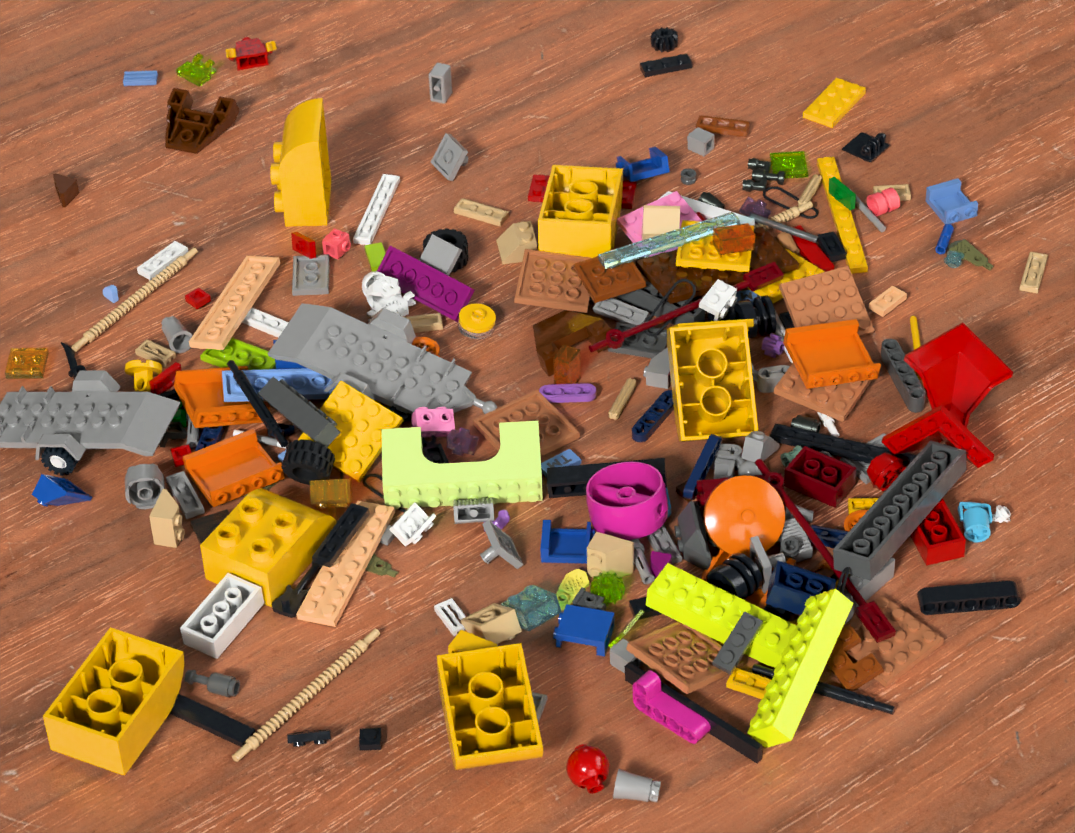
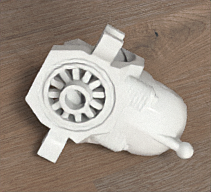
[362,271,416,322]

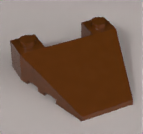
[165,88,240,154]
[533,310,614,377]

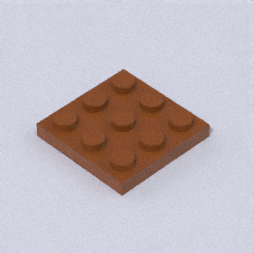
[574,248,646,303]

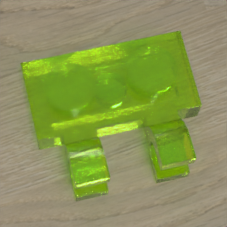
[176,53,216,87]

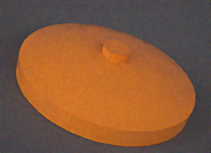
[704,475,785,557]

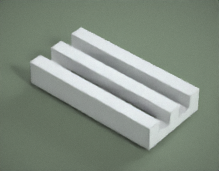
[434,598,466,636]

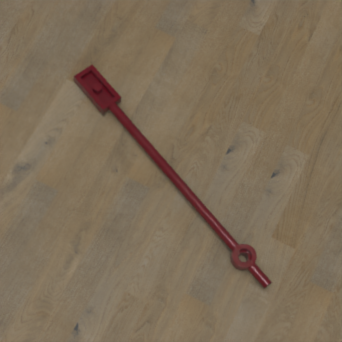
[589,262,784,352]
[755,459,896,643]

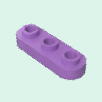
[539,383,596,403]

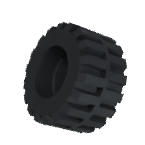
[423,228,469,272]
[282,440,335,485]

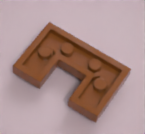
[826,623,884,691]

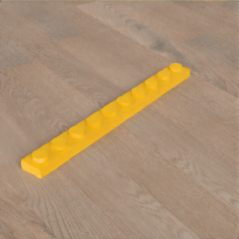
[817,157,868,274]

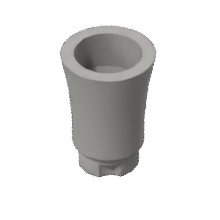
[161,316,193,353]
[613,769,661,803]

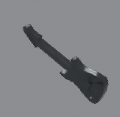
[272,561,323,618]

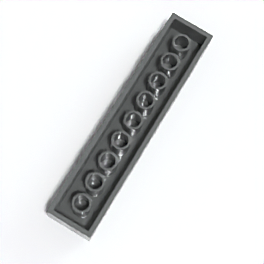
[833,441,967,581]

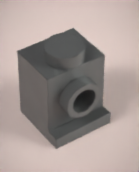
[573,587,606,611]

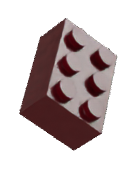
[784,446,856,508]

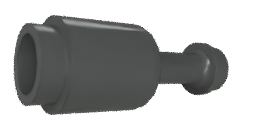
[185,670,240,698]

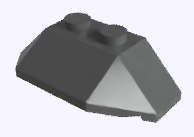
[674,501,711,570]

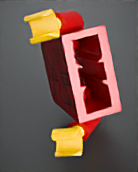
[226,37,277,70]

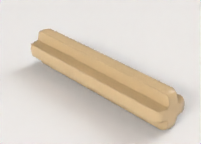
[798,174,822,206]
[608,378,637,420]

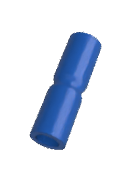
[935,224,954,254]

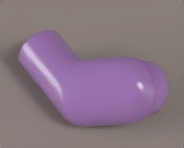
[483,510,510,531]

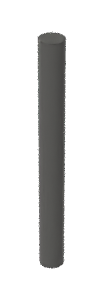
[750,213,819,243]

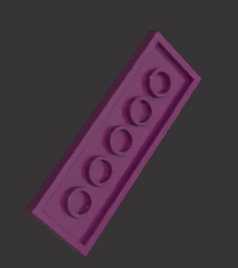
[377,245,475,322]

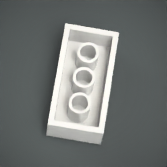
[180,573,264,659]

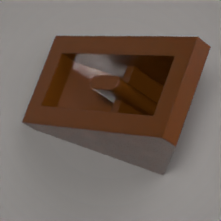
[53,174,79,208]

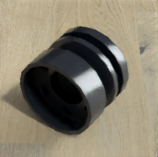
[734,295,776,339]
[707,553,762,600]

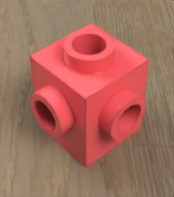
[322,228,351,259]

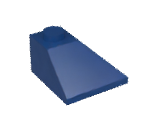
[31,474,92,507]

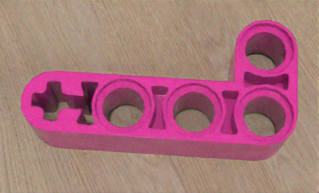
[633,670,711,744]

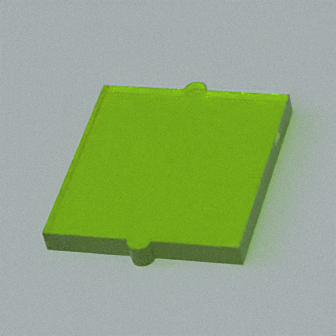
[608,609,644,648]

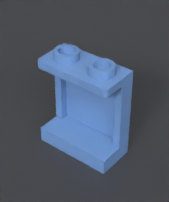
[926,178,978,224]

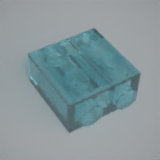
[501,585,562,631]

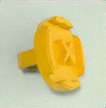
[124,360,162,392]

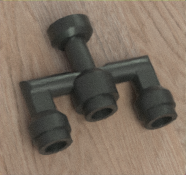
[742,158,785,192]

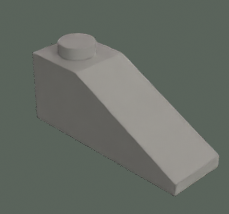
[644,347,671,389]
[741,431,780,462]

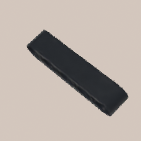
[917,581,1021,615]

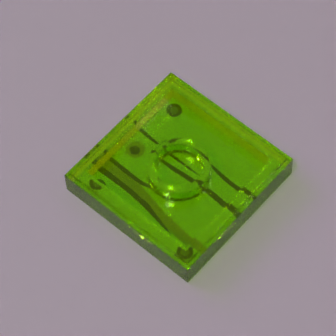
[770,151,808,179]

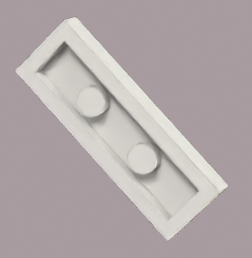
[137,241,188,280]

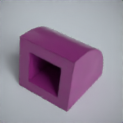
[650,551,672,579]

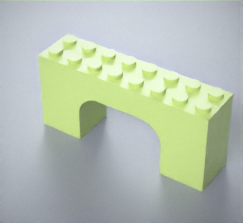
[382,421,543,510]

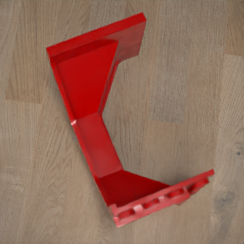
[882,322,1013,468]

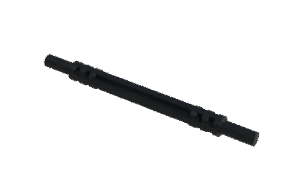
[227,360,288,447]
[752,664,895,715]

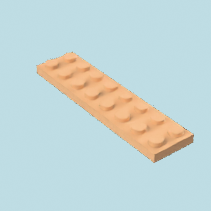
[189,256,280,350]
[297,500,395,627]

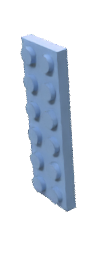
[222,368,335,402]

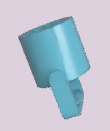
[958,502,992,543]

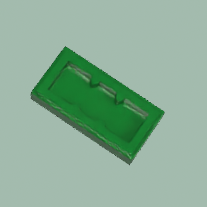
[829,177,856,211]

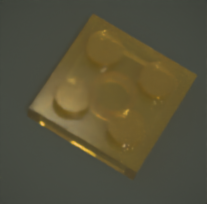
[5,348,49,379]

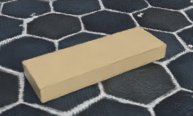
[454,198,509,227]
[1020,252,1048,294]

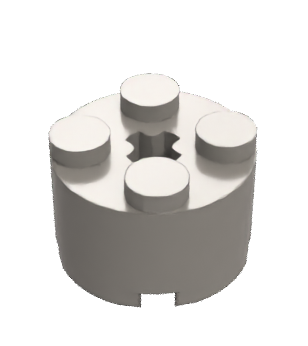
[124,464,165,509]

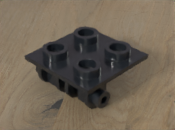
[842,132,890,163]

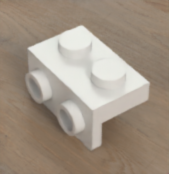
[699,279,737,321]
[389,503,436,546]

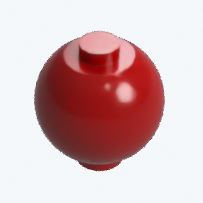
[566,744,610,794]

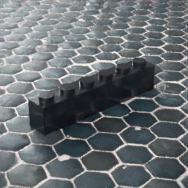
[547,458,667,498]

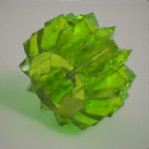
[590,571,625,605]

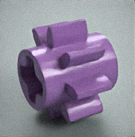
[762,334,785,358]

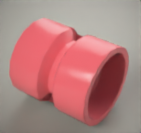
[867,187,900,217]

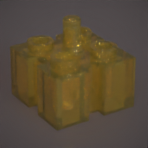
[310,479,353,519]

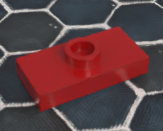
[291,232,316,259]
[149,362,182,395]

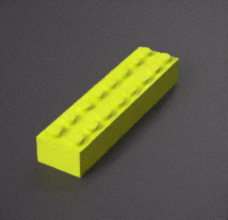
[646,563,797,668]
[747,589,853,748]

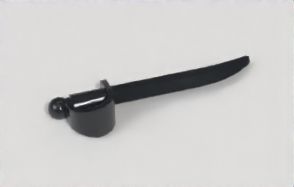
[61,342,87,379]

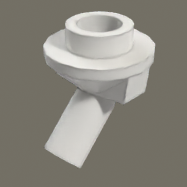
[992,505,1011,523]

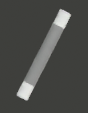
[233,429,289,449]

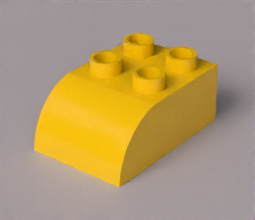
[271,98,332,227]
[538,165,623,258]
[667,322,758,442]
[200,489,337,607]
[43,627,184,776]
[437,643,543,770]

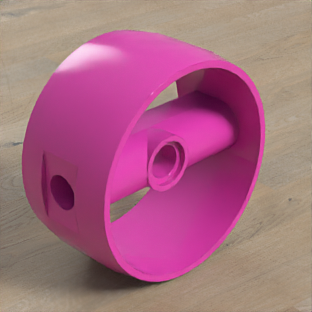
[586,462,668,540]

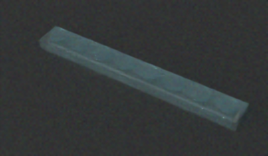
[598,212,740,269]

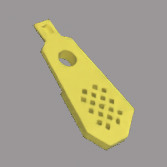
[549,569,589,617]

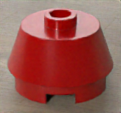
[866,452,906,492]

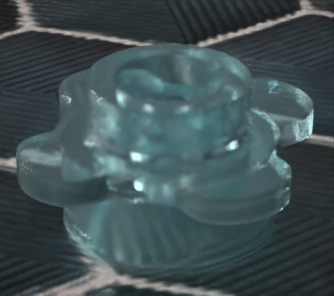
[944,250,964,268]

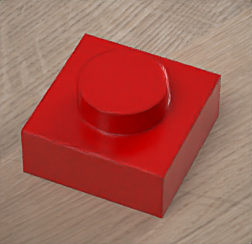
[185,288,211,309]
[170,444,192,467]

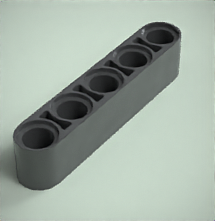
[881,339,926,413]

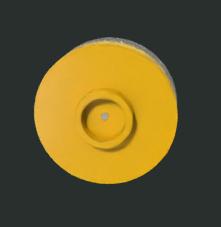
[458,304,496,339]

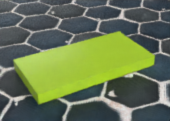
[200,338,276,370]

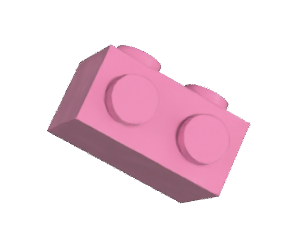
[411,407,455,437]

